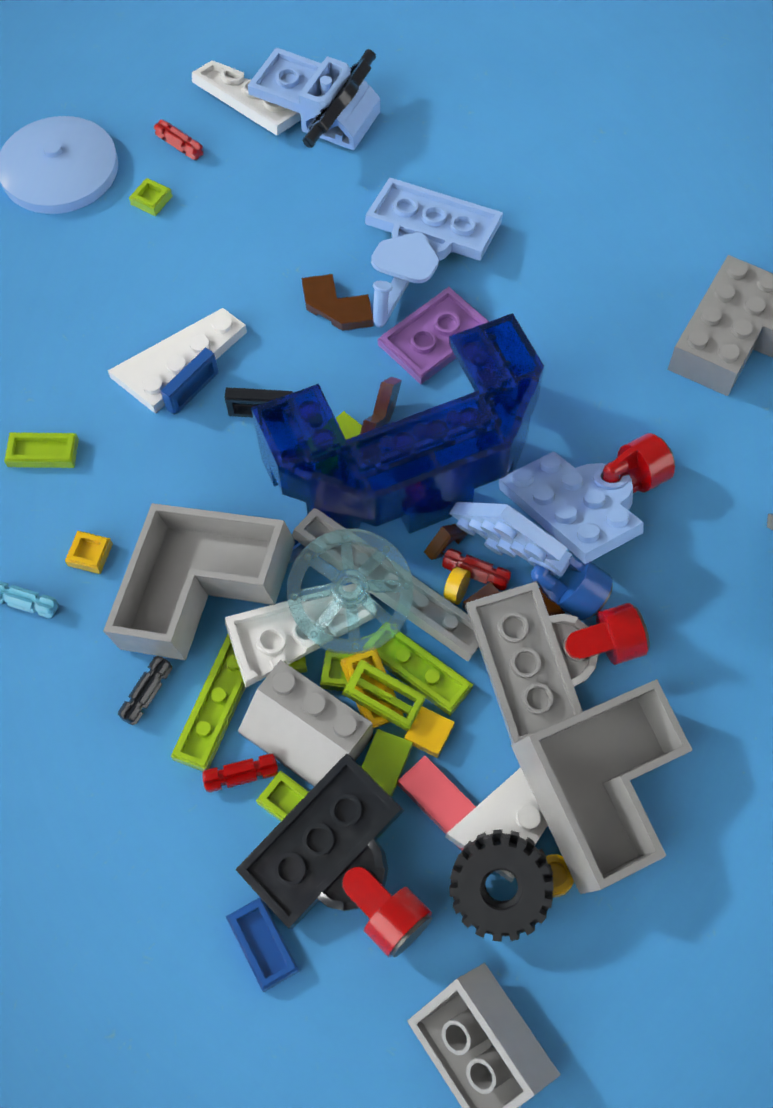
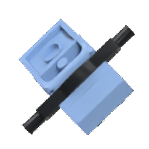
[247,47,381,150]

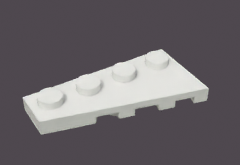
[192,60,301,136]
[108,308,247,414]
[225,583,376,688]
[445,767,548,883]

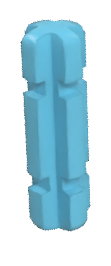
[0,581,58,618]

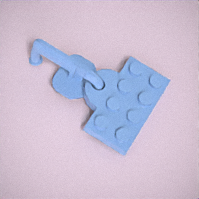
[365,177,503,328]

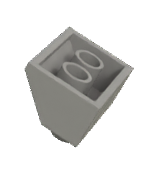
[238,660,373,787]
[407,963,561,1108]

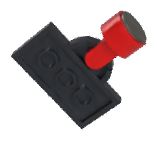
[235,753,432,958]

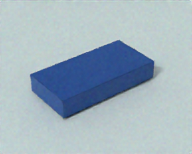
[161,347,219,415]
[226,897,300,992]

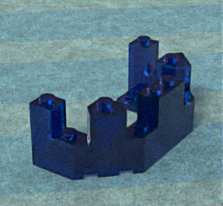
[251,313,544,535]

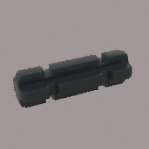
[118,656,172,725]

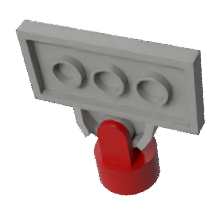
[465,581,650,745]

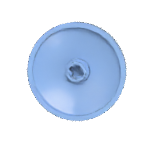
[0,116,118,214]

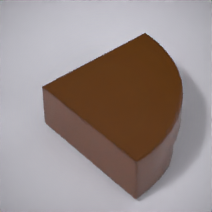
[424,524,468,560]

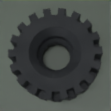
[449,829,554,942]

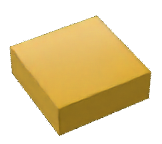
[65,531,113,574]
[404,706,455,758]

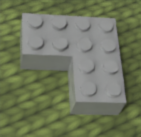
[667,255,773,396]
[103,503,295,660]
[511,679,693,894]

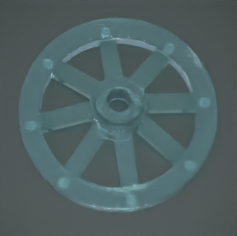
[287,529,413,654]

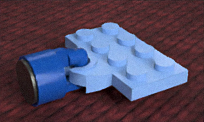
[449,502,613,620]

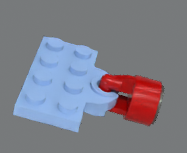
[499,433,675,564]

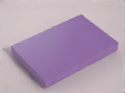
[378,287,492,384]

